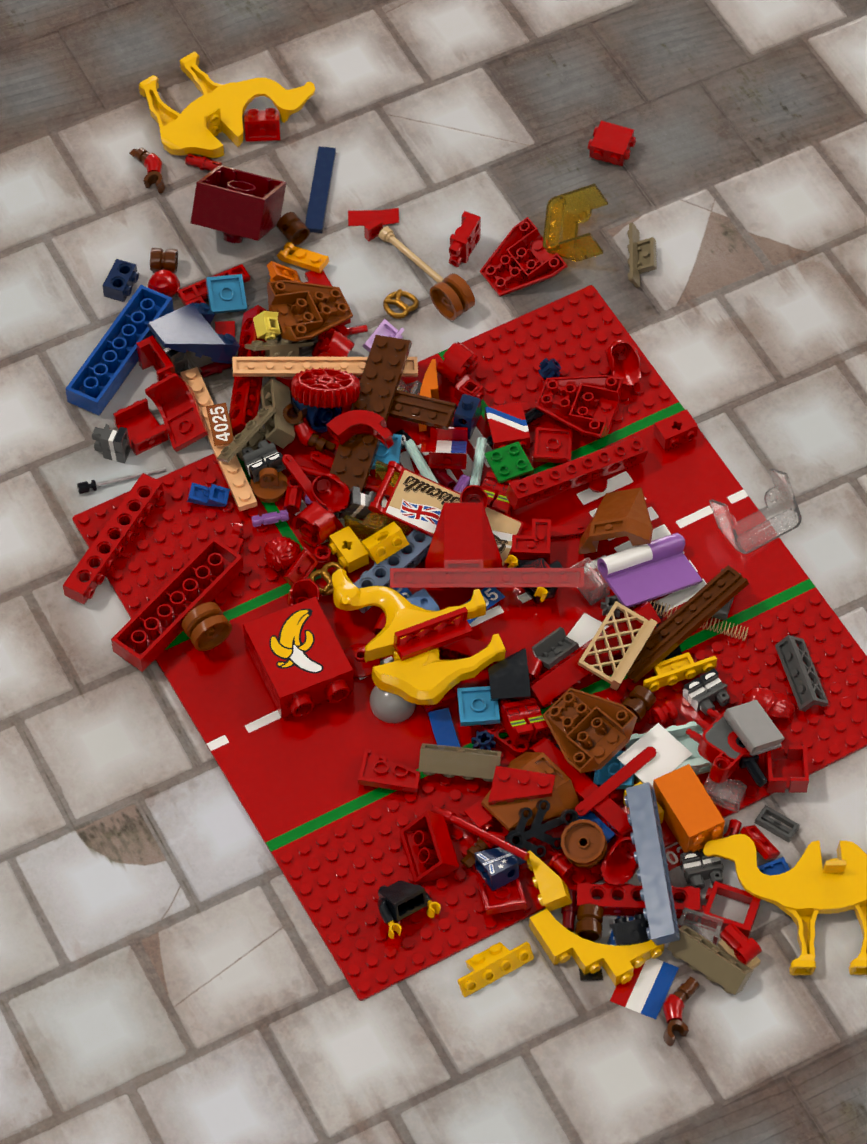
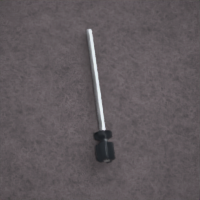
[77,467,166,494]

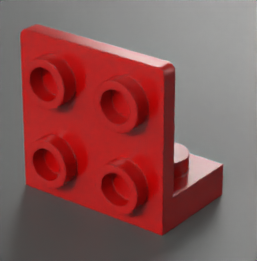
[244,108,280,142]

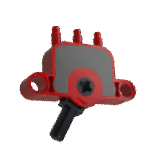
[686,708,767,787]

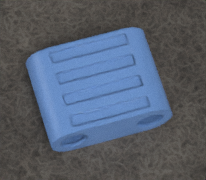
[406,588,440,611]

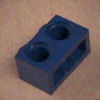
[102,259,139,302]

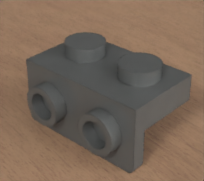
[532,627,580,669]

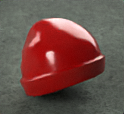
[148,270,180,297]

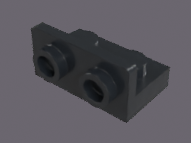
[609,913,649,946]

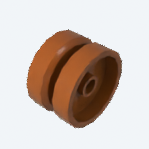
[430,273,475,320]
[181,602,232,651]
[561,819,607,869]

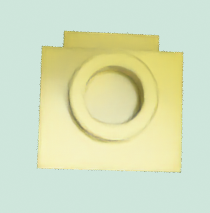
[253,311,281,340]

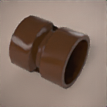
[277,212,310,246]
[150,248,178,273]
[621,685,656,723]
[575,904,604,942]

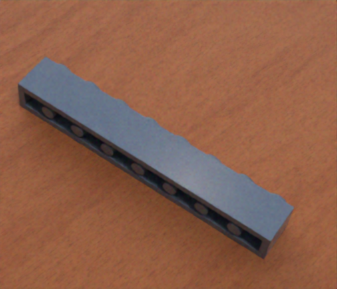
[624,782,680,945]

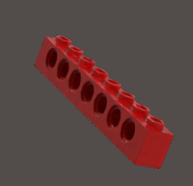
[229,305,267,437]
[505,435,649,510]
[63,473,164,604]

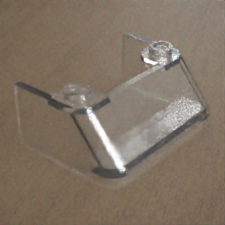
[709,468,802,554]

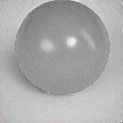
[370,685,416,723]

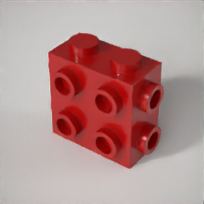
[587,121,636,166]

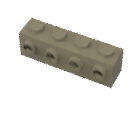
[261,378,295,449]
[419,743,502,782]
[667,925,753,995]

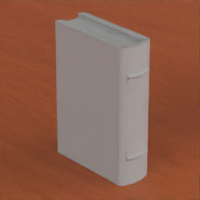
[724,700,784,756]

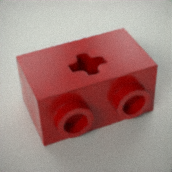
[653,409,698,450]

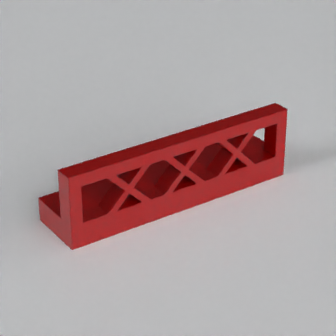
[393,607,473,661]

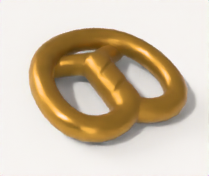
[383,289,419,319]
[309,562,347,595]

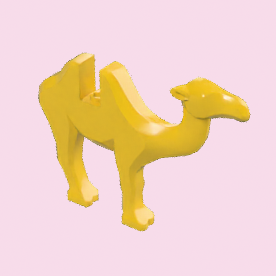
[139,52,315,158]
[332,568,506,705]
[703,834,867,975]

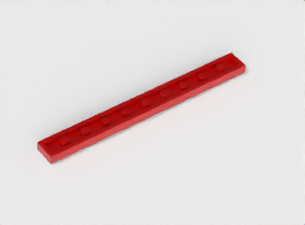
[390,568,584,588]

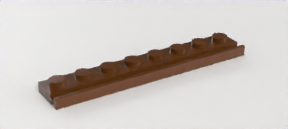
[351,381,457,430]
[615,565,749,684]

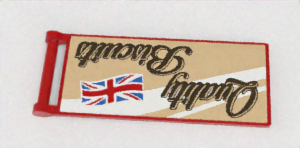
[368,461,524,568]

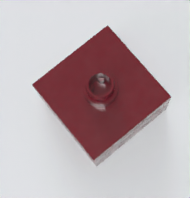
[190,165,287,243]

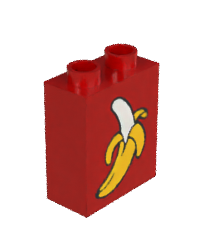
[243,597,354,718]

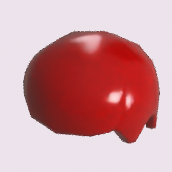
[459,485,488,509]

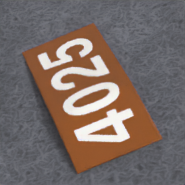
[206,403,234,446]

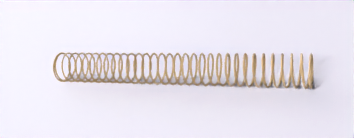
[633,600,748,641]

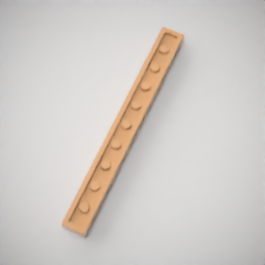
[232,357,418,377]
[180,367,257,512]

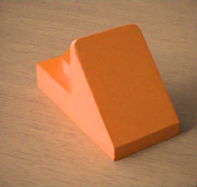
[267,261,301,282]

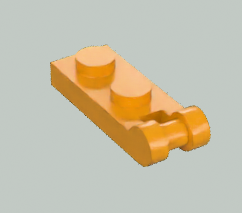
[277,242,329,273]

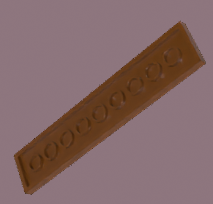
[330,335,412,493]

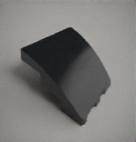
[488,648,531,701]

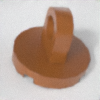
[250,468,287,503]

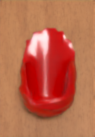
[607,340,642,387]
[311,473,351,513]
[742,687,796,720]
[600,836,639,885]

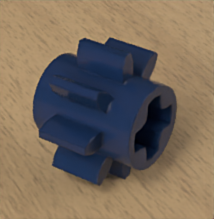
[538,358,561,380]
[471,730,496,750]

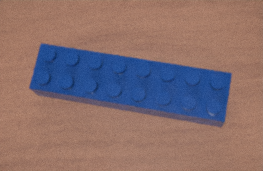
[65,285,174,416]

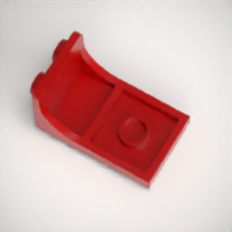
[145,373,209,452]

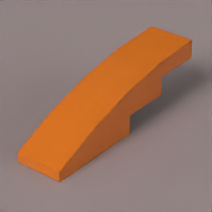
[418,359,439,432]

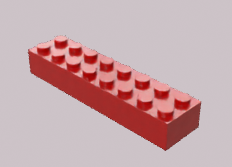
[111,537,244,672]

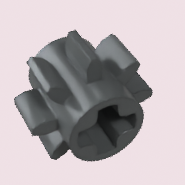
[601,595,623,620]

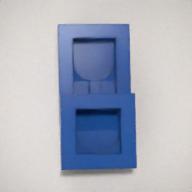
[187,482,230,507]

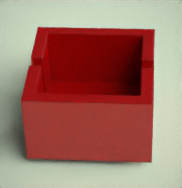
[764,746,809,793]

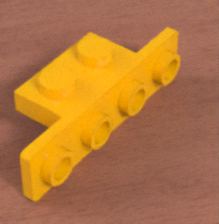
[643,652,717,692]
[457,942,534,997]

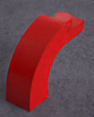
[326,410,394,449]

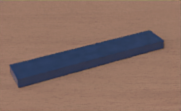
[305,146,336,233]

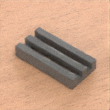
[754,805,800,843]

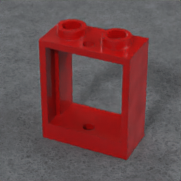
[699,881,761,938]

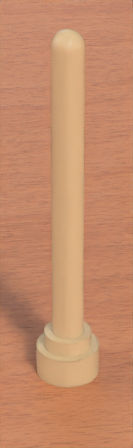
[378,226,444,283]

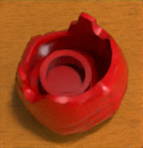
[287,578,320,606]

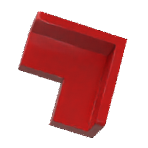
[512,519,551,564]

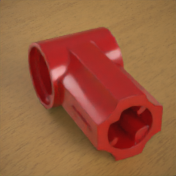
[283,474,304,514]
[720,924,762,965]

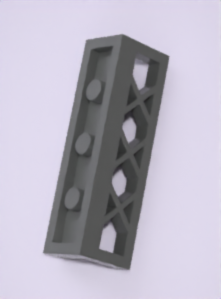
[775,635,829,712]

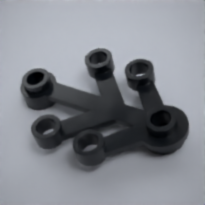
[505,800,578,858]

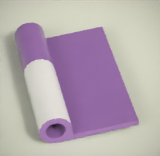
[597,533,703,608]

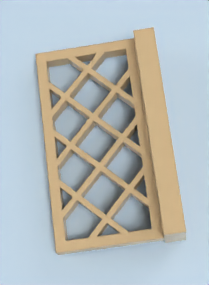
[577,601,658,691]

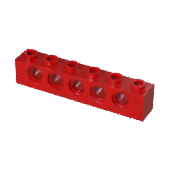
[576,882,700,919]

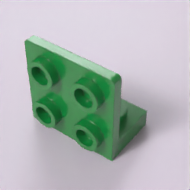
[485,441,534,483]

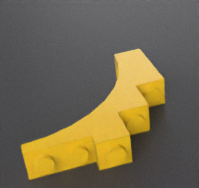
[529,909,665,986]

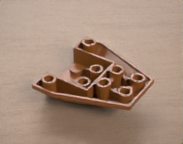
[267,280,353,341]
[578,488,653,555]
[543,687,638,773]
[481,752,579,831]

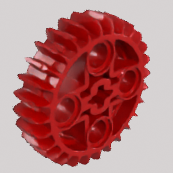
[291,367,360,409]

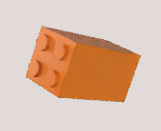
[653,764,725,853]

